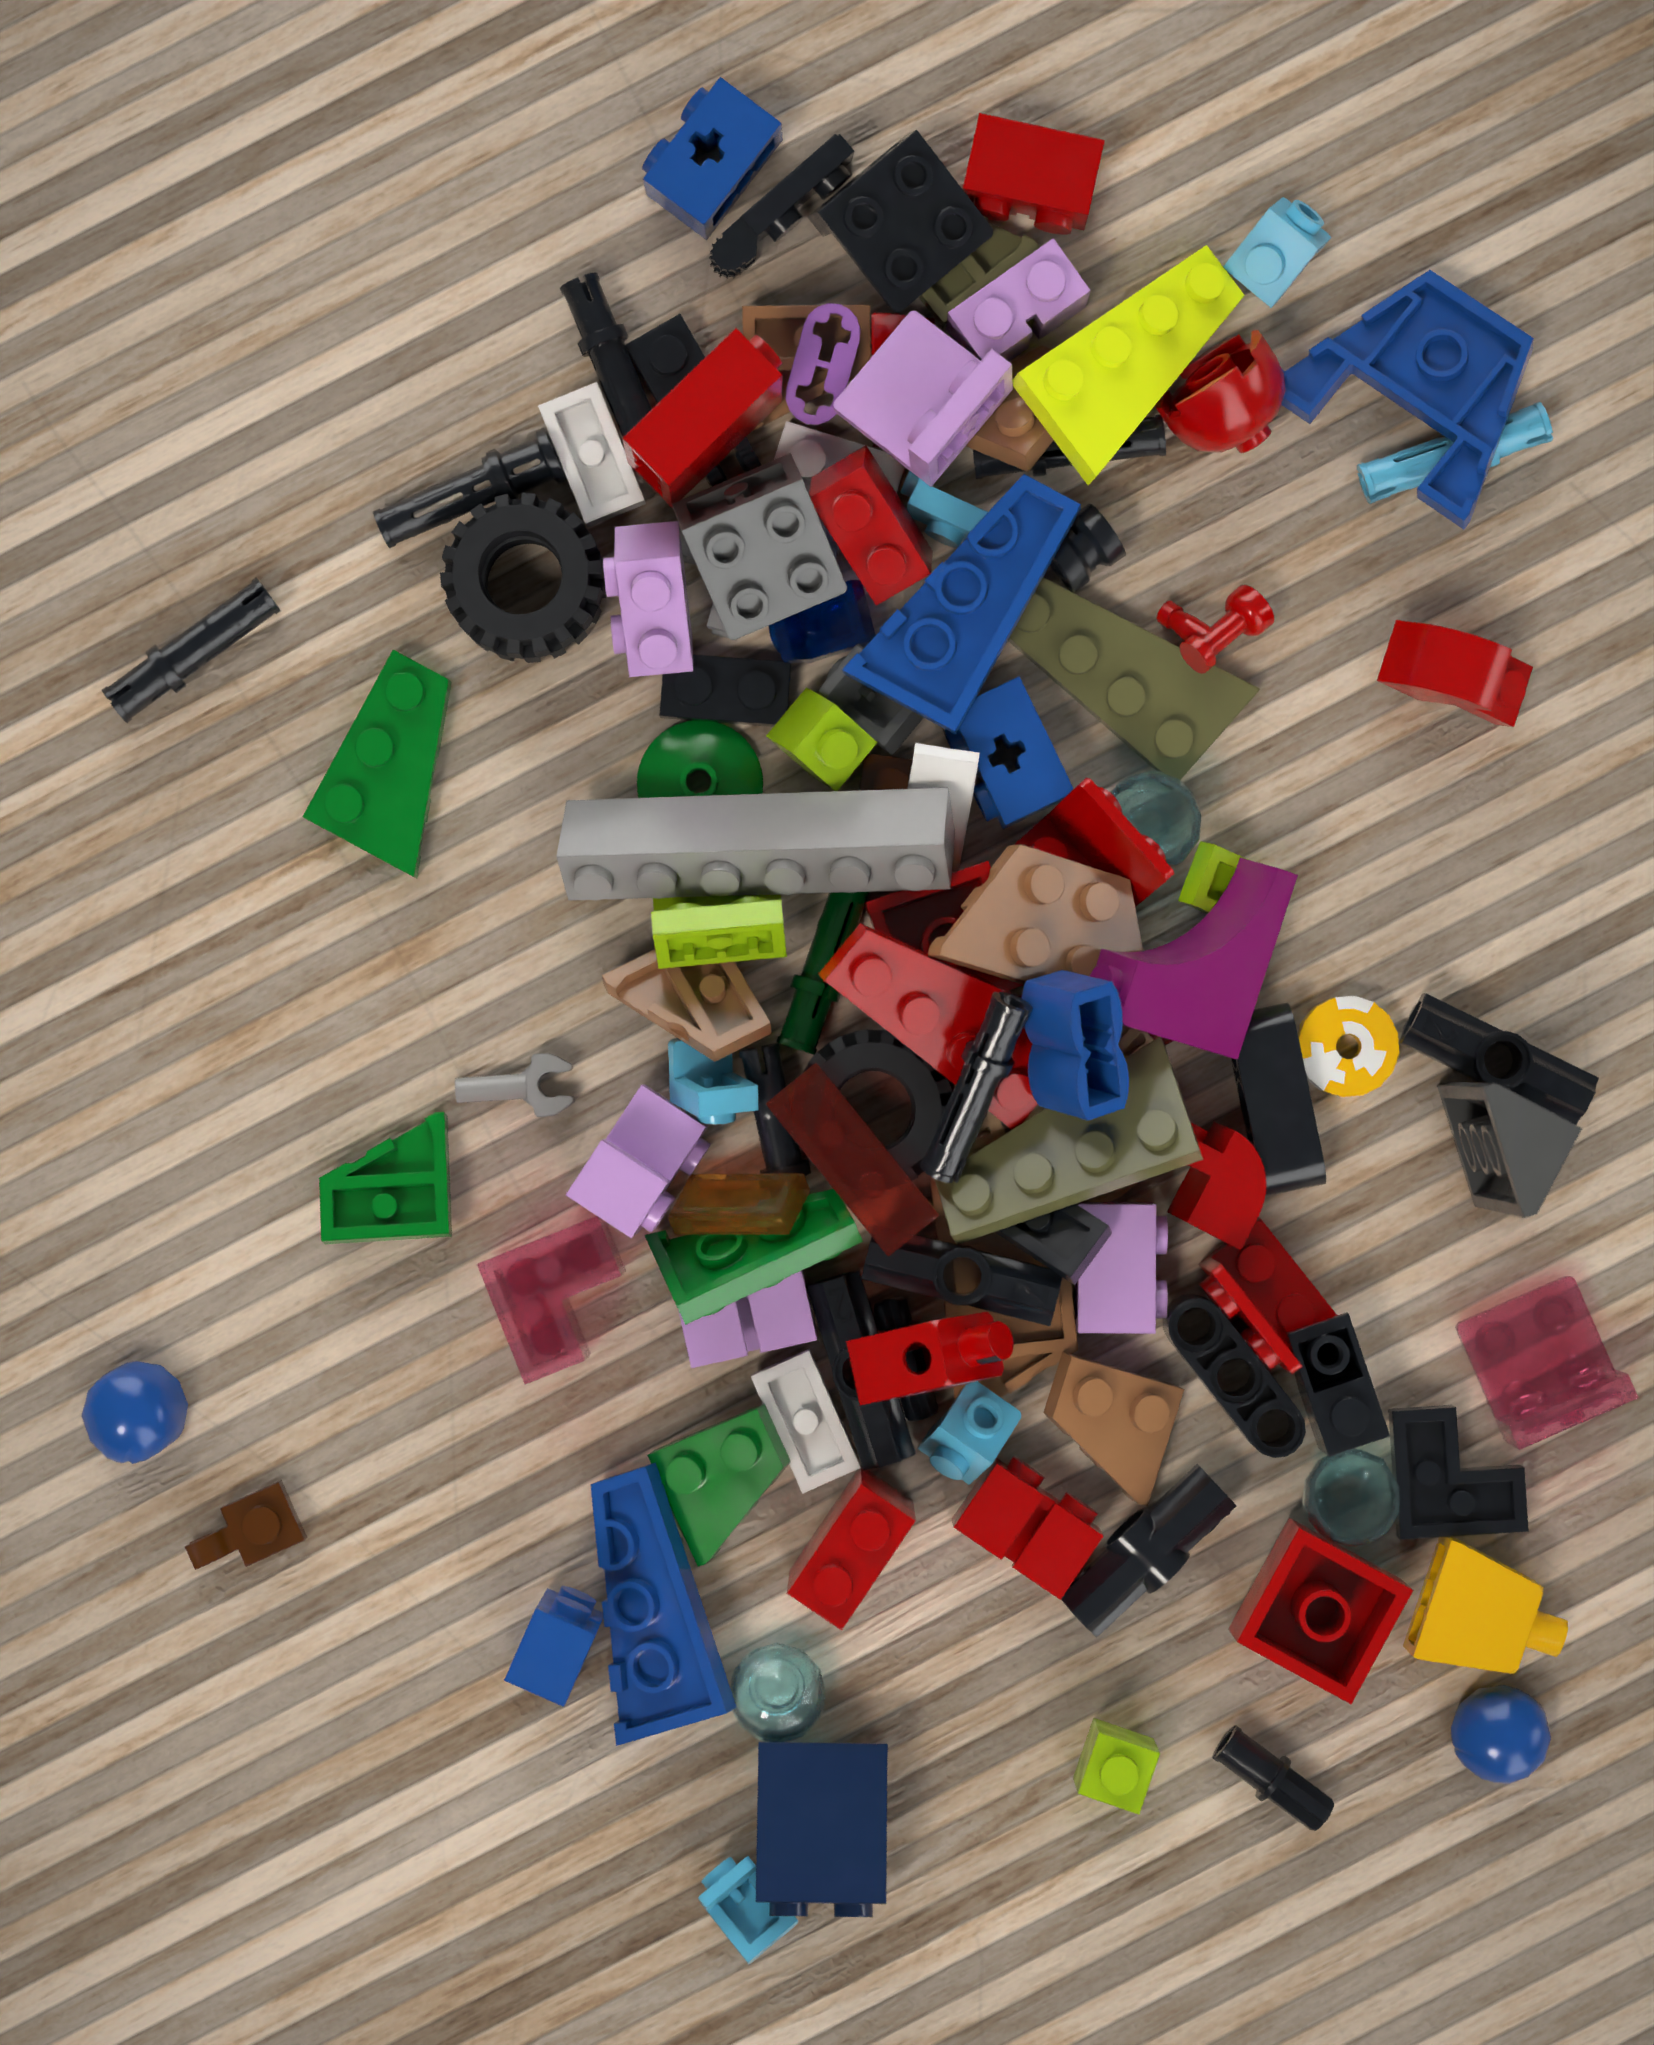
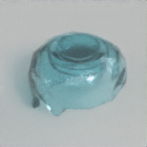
[1111,771,1201,865]
[1302,1448,1400,1547]
[730,1643,826,1742]

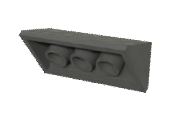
[1437,1082,1582,1218]

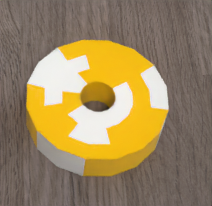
[1297,996,1400,1097]

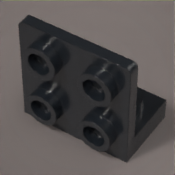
[807,130,993,313]

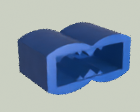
[1022,970,1129,1121]

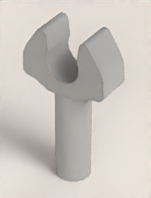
[455,1053,575,1117]

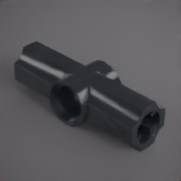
[1399,993,1599,1125]
[861,1224,1062,1326]
[806,1269,916,1471]
[1061,1464,1237,1638]

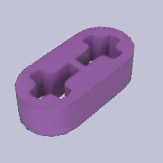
[786,303,860,425]

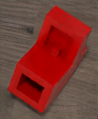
[1377,620,1533,727]
[1167,1122,1266,1250]

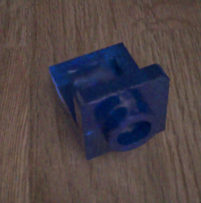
[769,580,876,663]

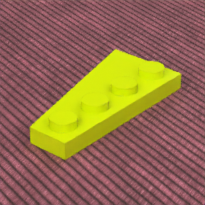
[1013,245,1245,485]

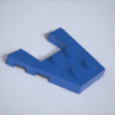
[1282,270,1534,530]

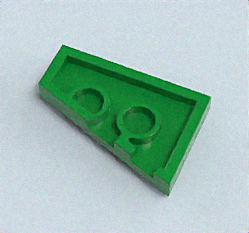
[302,650,452,878]
[644,1188,863,1325]

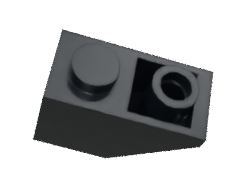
[1286,1312,1390,1457]

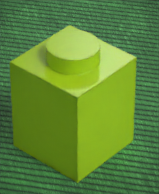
[766,687,878,791]
[1073,1717,1160,1815]

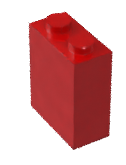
[622,328,782,508]
[787,1466,916,1631]

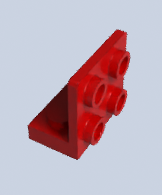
[1014,777,1174,907]
[1198,1217,1337,1375]

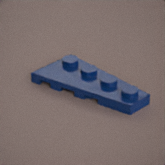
[842,474,1081,735]
[590,1462,737,1746]

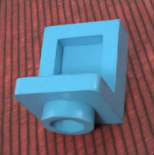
[1223,197,1331,308]
[900,470,988,548]
[668,1038,759,1124]
[917,1381,1022,1485]
[698,1856,798,1965]

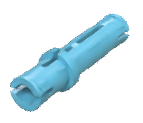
[1357,402,1553,504]

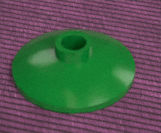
[637,720,763,798]

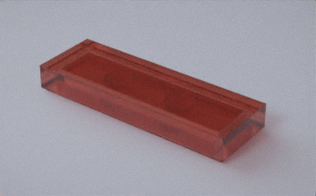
[765,1063,940,1257]

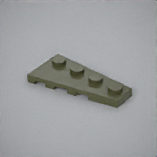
[1008,577,1260,786]
[935,1037,1203,1245]

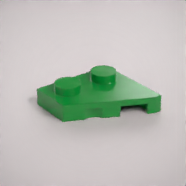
[319,1112,452,1244]

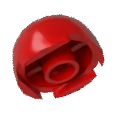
[1155,330,1285,453]

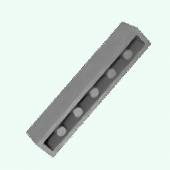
[556,788,955,900]

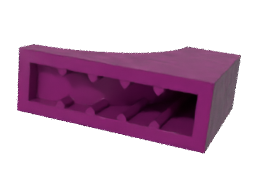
[1090,858,1298,1060]

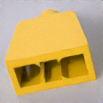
[1403,1536,1568,1674]

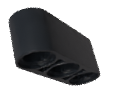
[1231,1003,1326,1196]
[1163,1294,1306,1458]

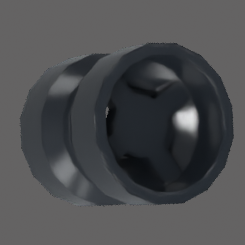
[1050,504,1126,592]

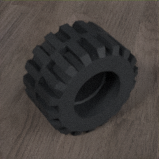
[440,493,606,663]
[793,1029,952,1191]

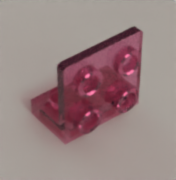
[1455,1276,1639,1450]

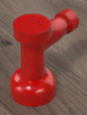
[1157,585,1274,674]

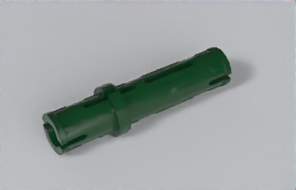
[776,892,869,1055]

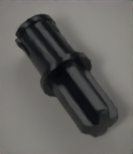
[1212,1725,1334,1831]

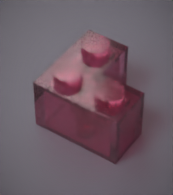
[477,1215,626,1384]

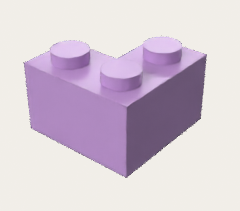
[566,1084,711,1238]

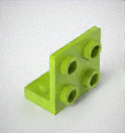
[651,894,787,969]

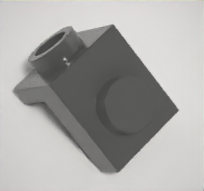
[819,644,924,755]

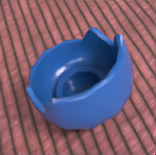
[81,1361,188,1464]
[1451,1685,1551,1784]

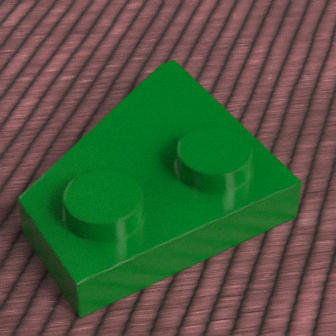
[647,1403,791,1567]

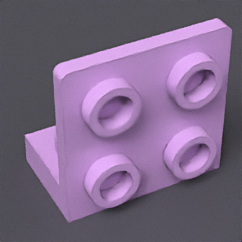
[833,311,1013,487]

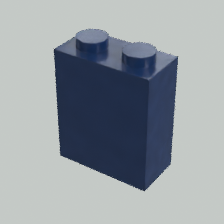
[756,1742,888,1917]

